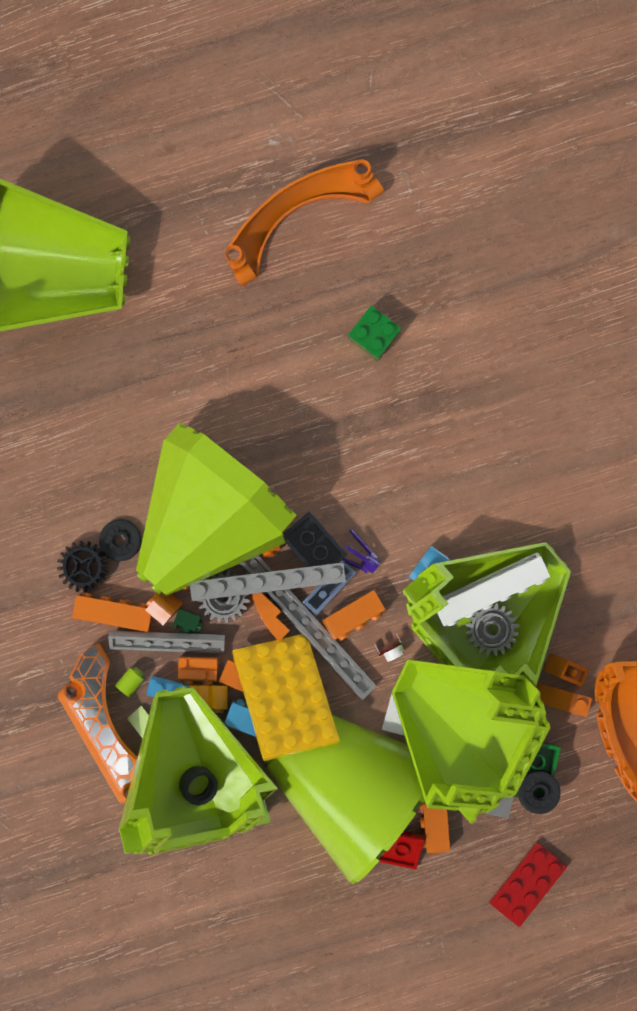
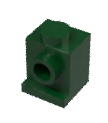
[172,608,203,633]

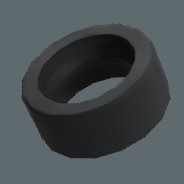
[179,766,218,806]

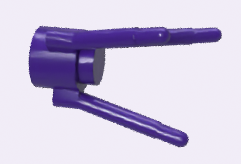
[342,529,381,573]

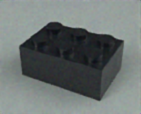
[283,511,348,567]

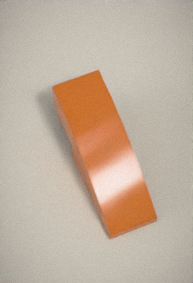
[252,592,290,641]

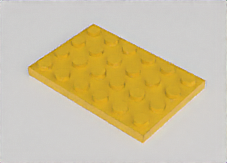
[232,634,340,761]

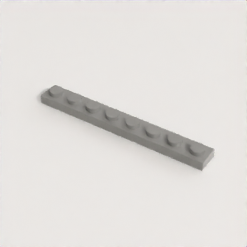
[190,562,346,601]

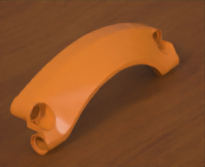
[225,159,385,287]

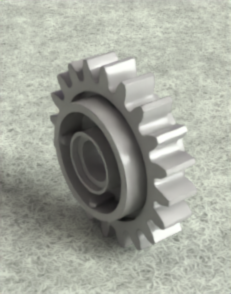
[197,570,250,623]
[466,602,519,656]

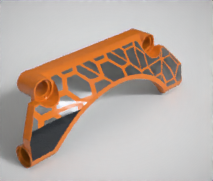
[58,642,138,804]

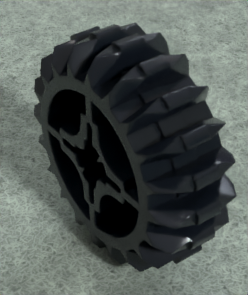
[57,541,109,592]

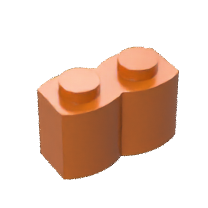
[145,593,184,625]

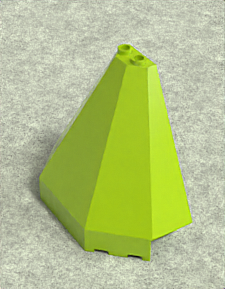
[136,422,297,596]
[403,542,571,687]
[392,660,551,824]
[118,686,278,855]

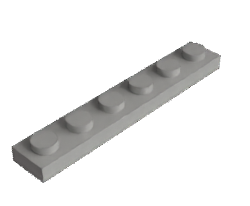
[108,631,225,654]

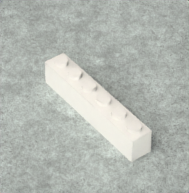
[437,552,550,626]

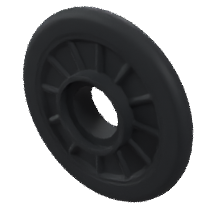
[99,519,141,561]
[518,771,561,814]

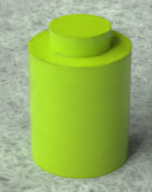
[115,667,145,697]

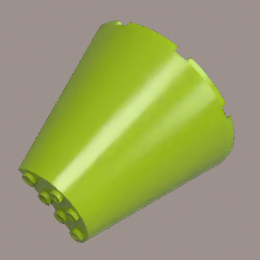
[0,179,130,332]
[264,715,425,885]

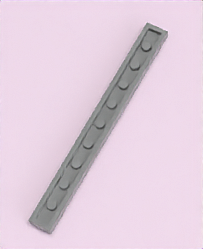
[239,555,377,700]

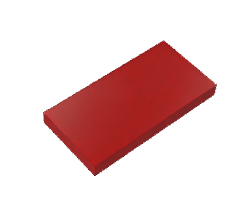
[489,842,567,928]

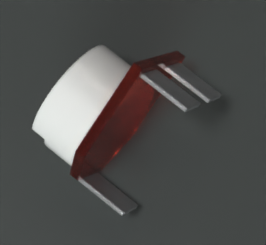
[374,633,404,662]

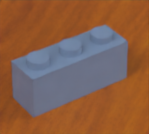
[303,560,356,615]

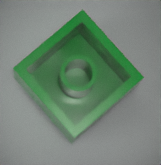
[347,305,402,361]

